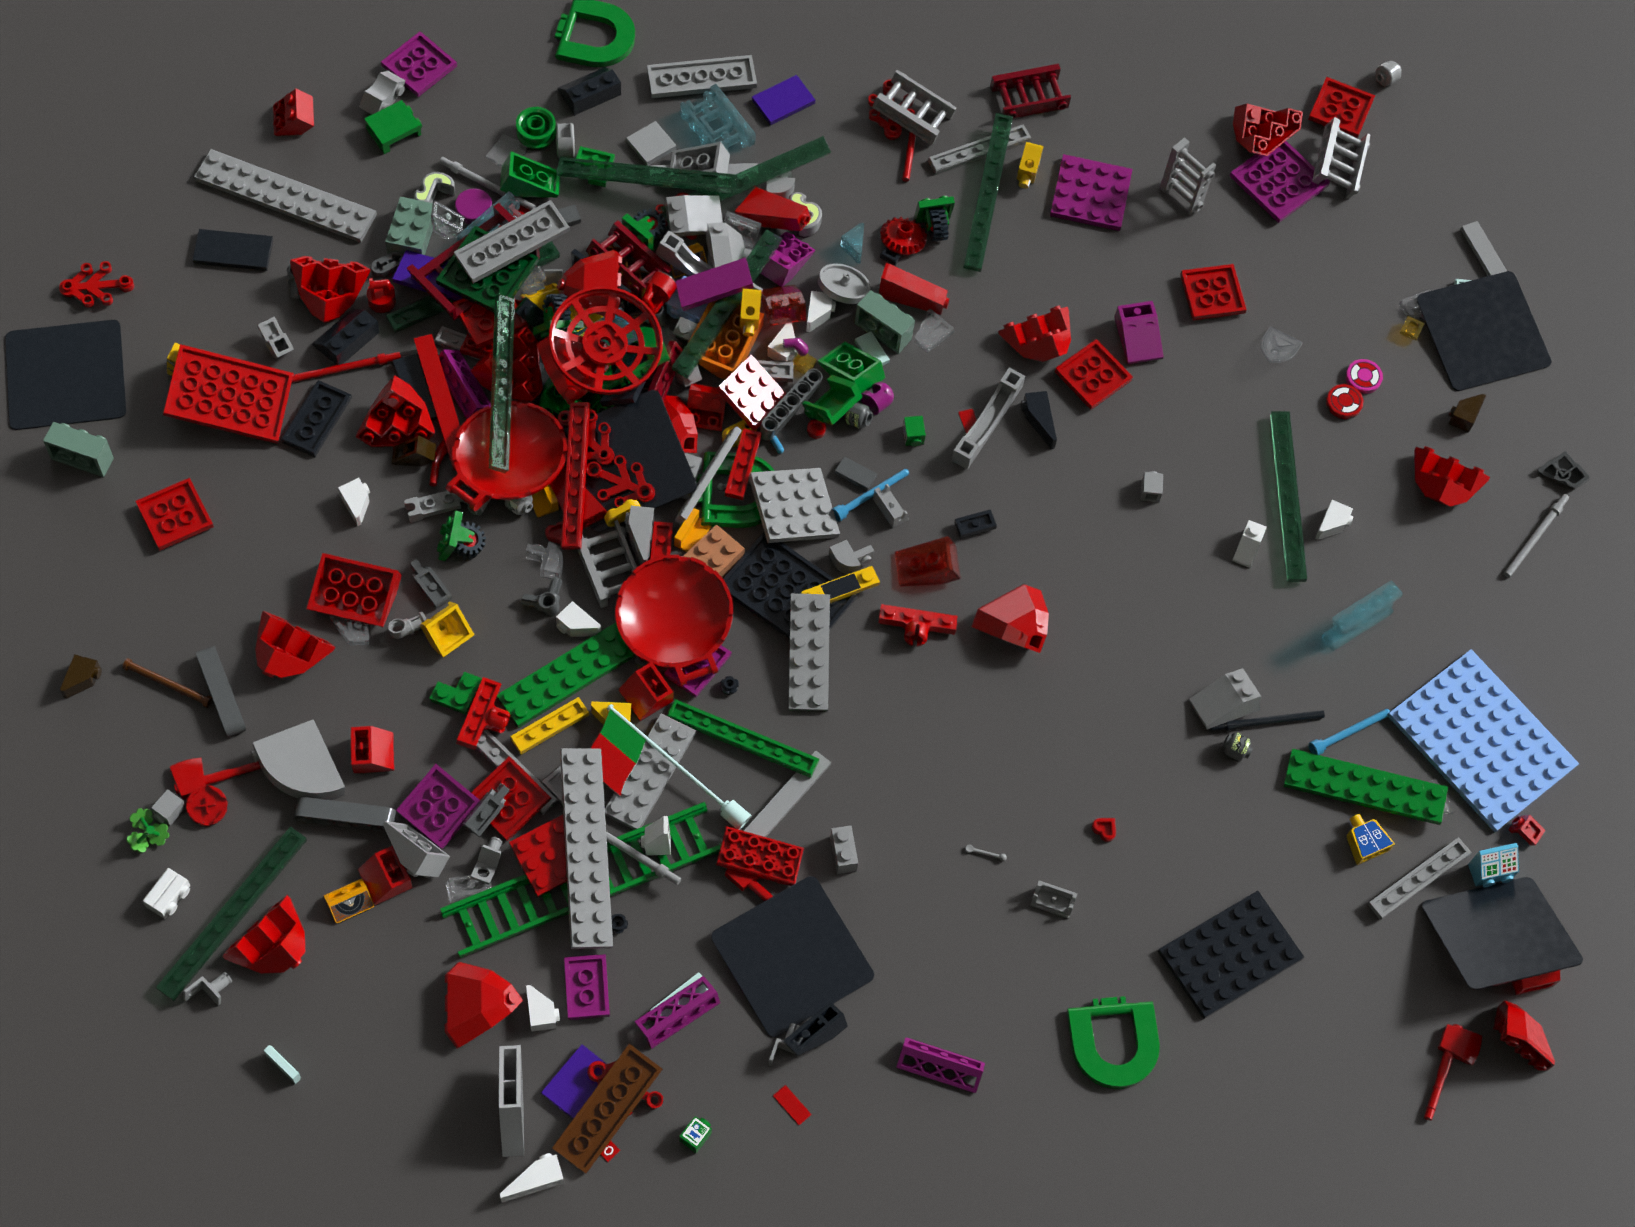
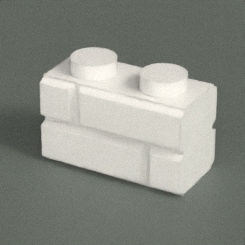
[143,868,190,919]

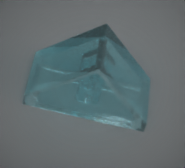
[840,223,864,263]

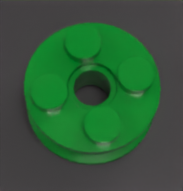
[516,107,556,149]

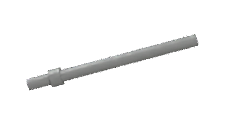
[439,157,536,211]
[1504,494,1569,578]
[606,831,681,885]

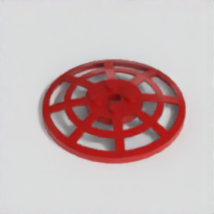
[549,286,663,395]

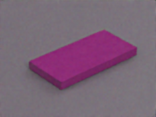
[675,258,754,311]

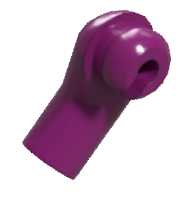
[783,338,809,356]

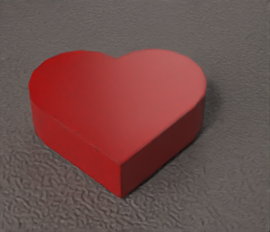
[545,521,563,545]
[1092,818,1116,842]

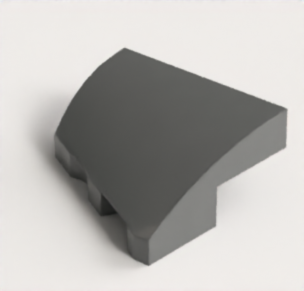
[1537,451,1590,489]

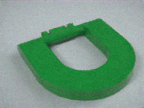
[555,0,635,67]
[599,327,670,395]
[696,452,775,528]
[1067,996,1160,1089]

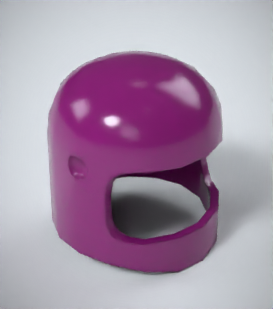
[860,382,894,415]

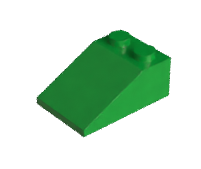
[500,151,560,198]
[818,341,885,393]

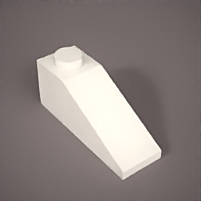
[500,1154,564,1203]

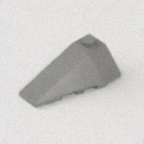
[706,223,745,268]

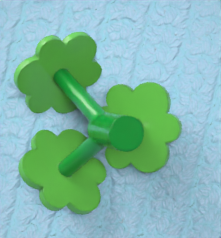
[126,808,169,853]

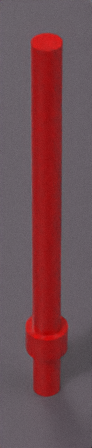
[292,352,401,383]

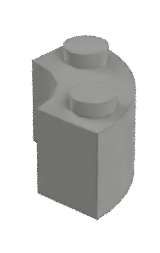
[359,71,406,114]

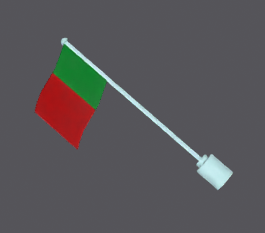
[590,704,752,830]

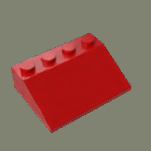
[307,553,402,627]

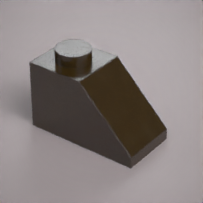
[1448,394,1486,433]
[392,435,436,466]
[60,654,102,699]

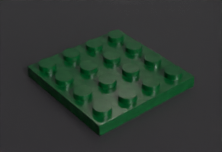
[436,226,539,316]

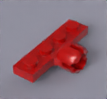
[878,604,958,647]
[456,677,510,750]

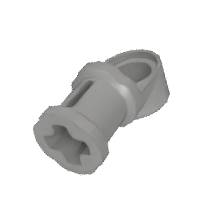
[388,611,427,639]

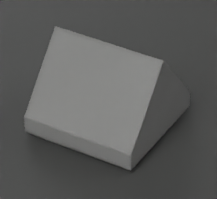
[544,269,563,286]

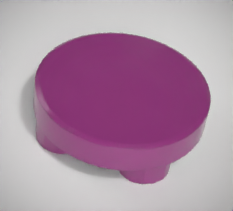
[455,189,492,224]

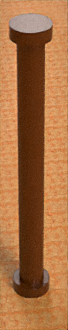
[122,658,213,708]

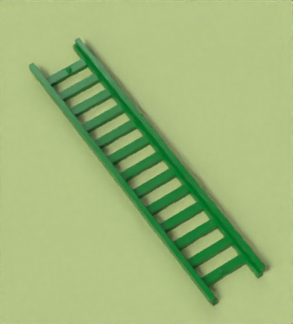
[440,802,721,958]

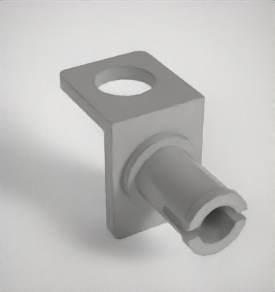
[471,837,502,884]
[183,972,232,1006]
[768,1023,802,1066]

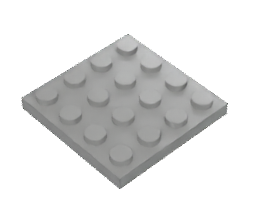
[749,468,840,543]

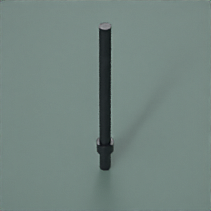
[1210,710,1325,731]

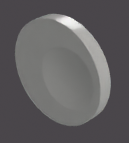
[818,264,871,304]

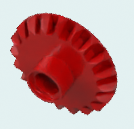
[880,216,927,255]

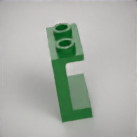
[364,100,422,154]
[802,375,863,425]

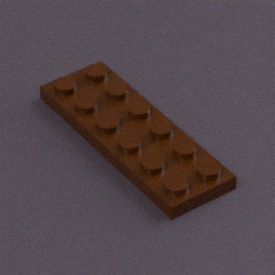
[552,1044,663,1174]

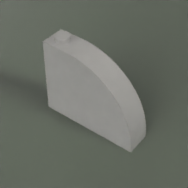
[251,719,345,800]
[499,1045,524,1157]

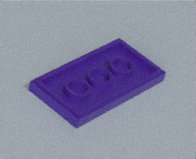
[393,250,463,301]

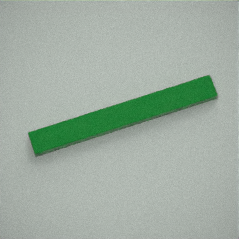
[666,699,819,778]

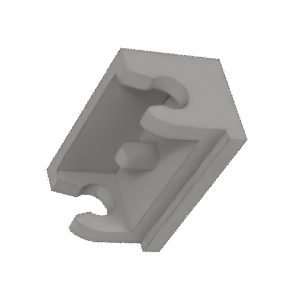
[873,484,909,528]
[1030,881,1078,919]

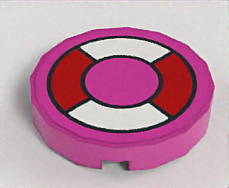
[1346,359,1383,394]

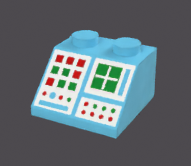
[1468,843,1519,887]

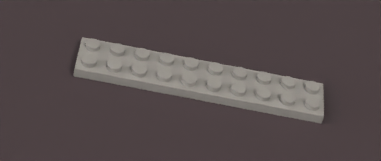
[194,149,377,243]
[560,748,613,949]

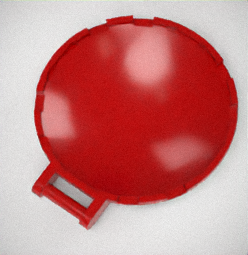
[446,401,567,511]
[615,554,733,686]

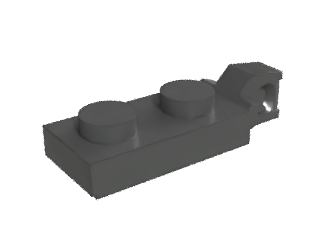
[410,559,453,609]
[462,783,510,837]

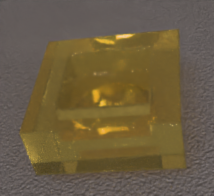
[1400,316,1425,341]
[792,353,817,374]

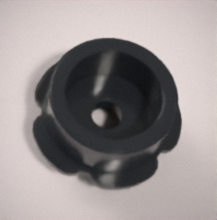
[720,676,739,695]
[611,914,628,934]

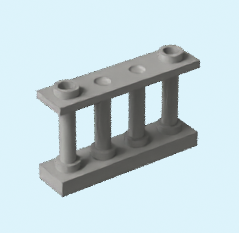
[872,70,957,145]
[1312,117,1370,199]
[1160,137,1216,215]
[577,520,637,608]

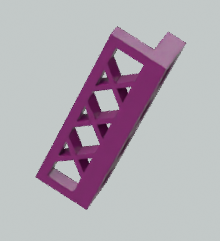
[439,350,492,419]
[635,976,720,1049]
[896,1037,985,1093]

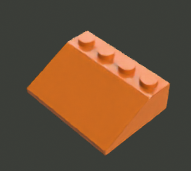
[684,298,764,380]

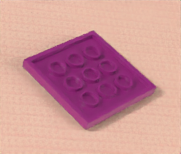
[1230,141,1330,223]
[1050,154,1133,231]

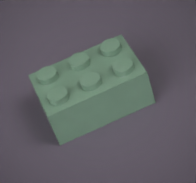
[385,197,437,256]
[855,290,915,354]
[43,422,114,477]

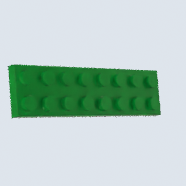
[497,623,635,728]
[1284,749,1448,825]

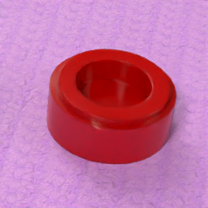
[807,419,826,439]

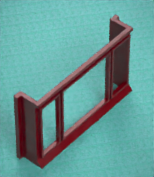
[407,203,542,320]

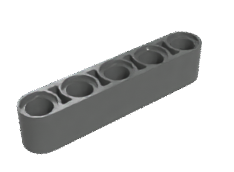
[759,369,822,440]
[195,645,247,737]
[293,797,396,832]

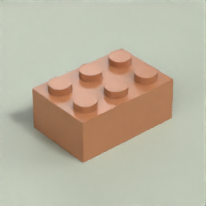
[684,525,745,578]

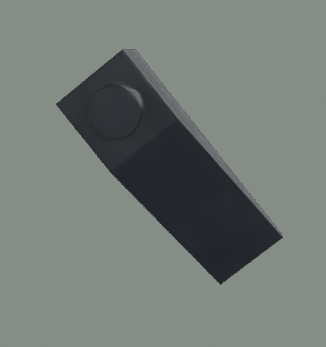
[1021,391,1057,449]
[784,1001,848,1056]

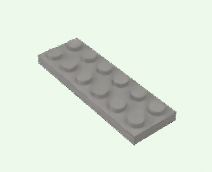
[647,55,757,98]
[454,200,570,283]
[788,593,830,711]
[605,713,696,830]

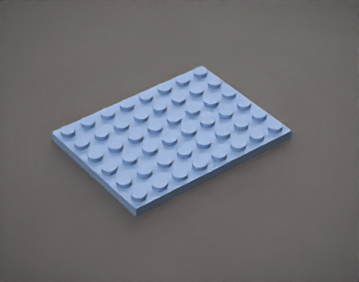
[1388,649,1579,832]

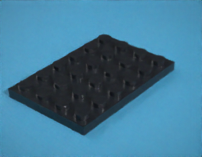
[723,532,857,639]
[1158,891,1304,1019]

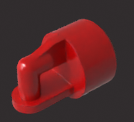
[642,272,677,314]
[367,278,396,313]

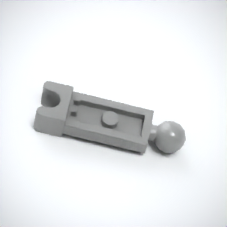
[404,489,475,523]

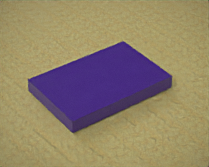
[752,75,816,126]
[541,1044,607,1119]

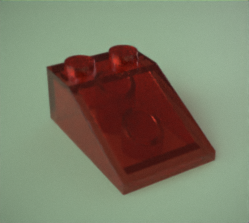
[761,284,806,326]
[895,536,961,587]

